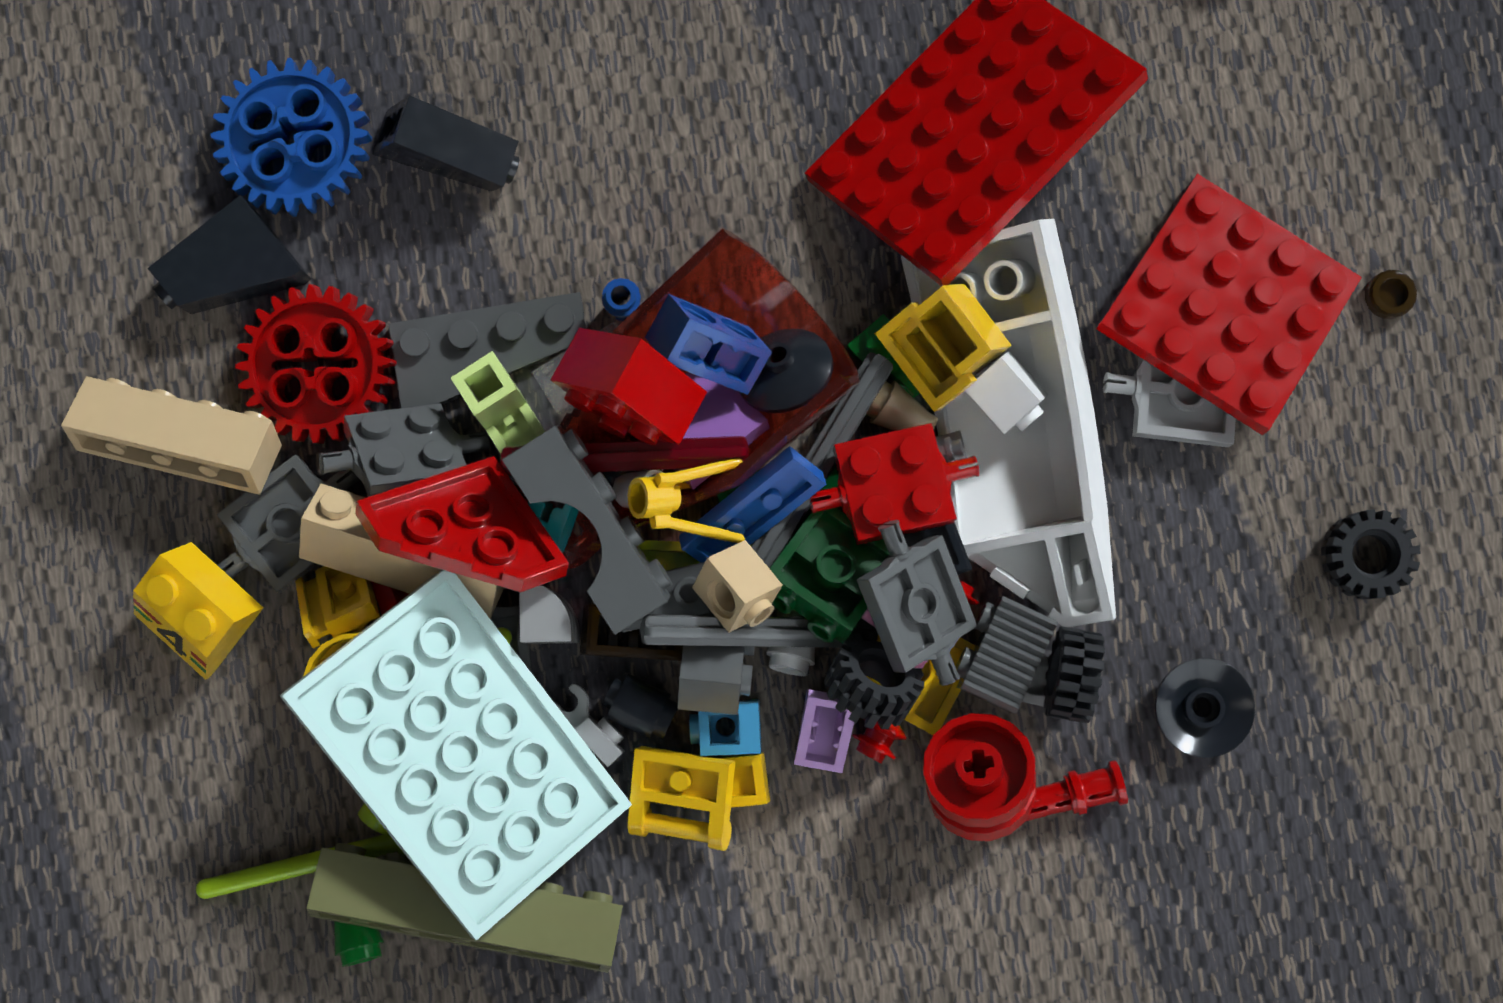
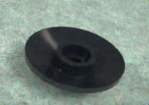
[739,329,833,413]
[1155,658,1255,758]

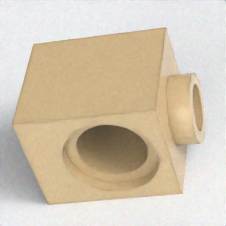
[692,540,783,633]

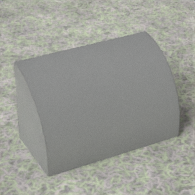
[519,585,580,644]

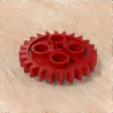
[235,284,397,444]

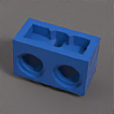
[645,294,772,395]

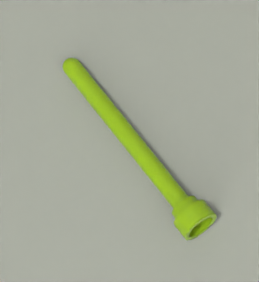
[196,835,405,899]

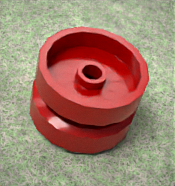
[923,713,1036,841]

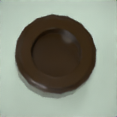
[1365,270,1417,319]

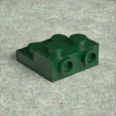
[770,508,889,644]

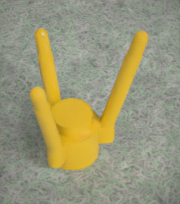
[627,458,745,543]

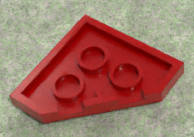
[355,456,569,592]

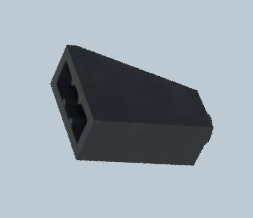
[372,95,520,192]
[147,195,311,314]

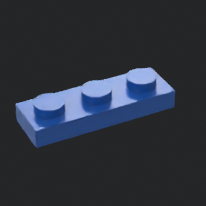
[679,446,827,563]

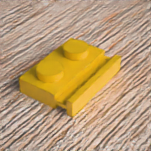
[295,566,380,649]

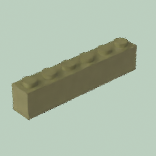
[306,843,623,973]

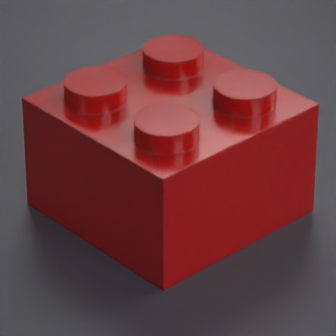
[550,328,707,445]

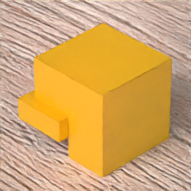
[875,284,1012,412]

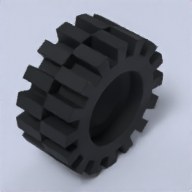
[1321,509,1421,600]
[1043,626,1105,723]
[824,633,924,730]

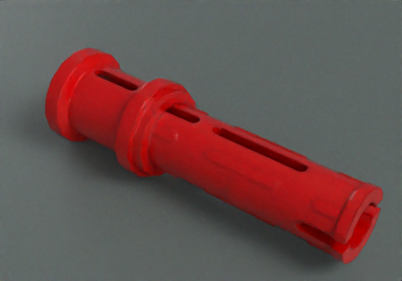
[1026,760,1128,821]

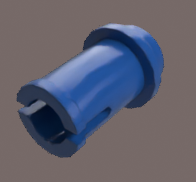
[602,278,641,322]

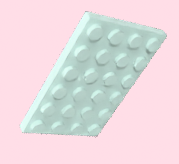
[279,570,632,940]

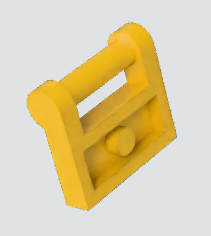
[628,746,735,851]

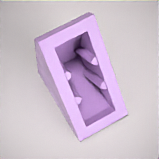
[794,689,854,773]

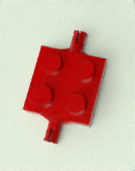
[809,423,980,545]

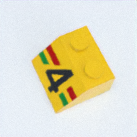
[133,542,264,680]

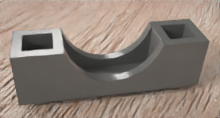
[502,425,672,635]

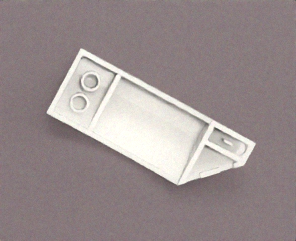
[901,219,1116,627]

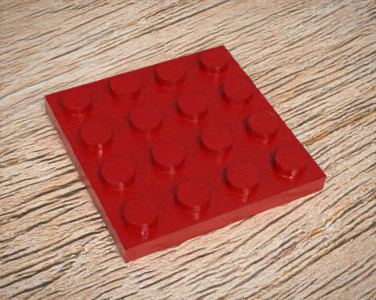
[1096,173,1362,436]

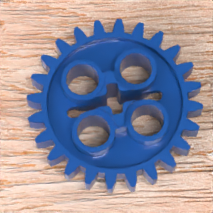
[211,58,372,217]

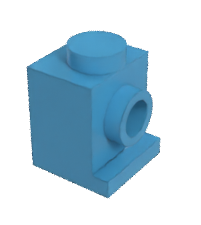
[689,699,762,756]

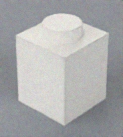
[965,351,1048,434]

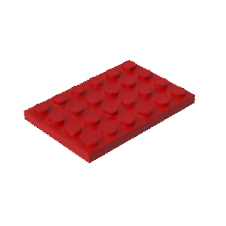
[805,0,1148,286]

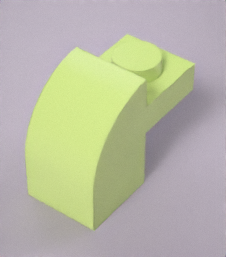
[451,351,546,454]

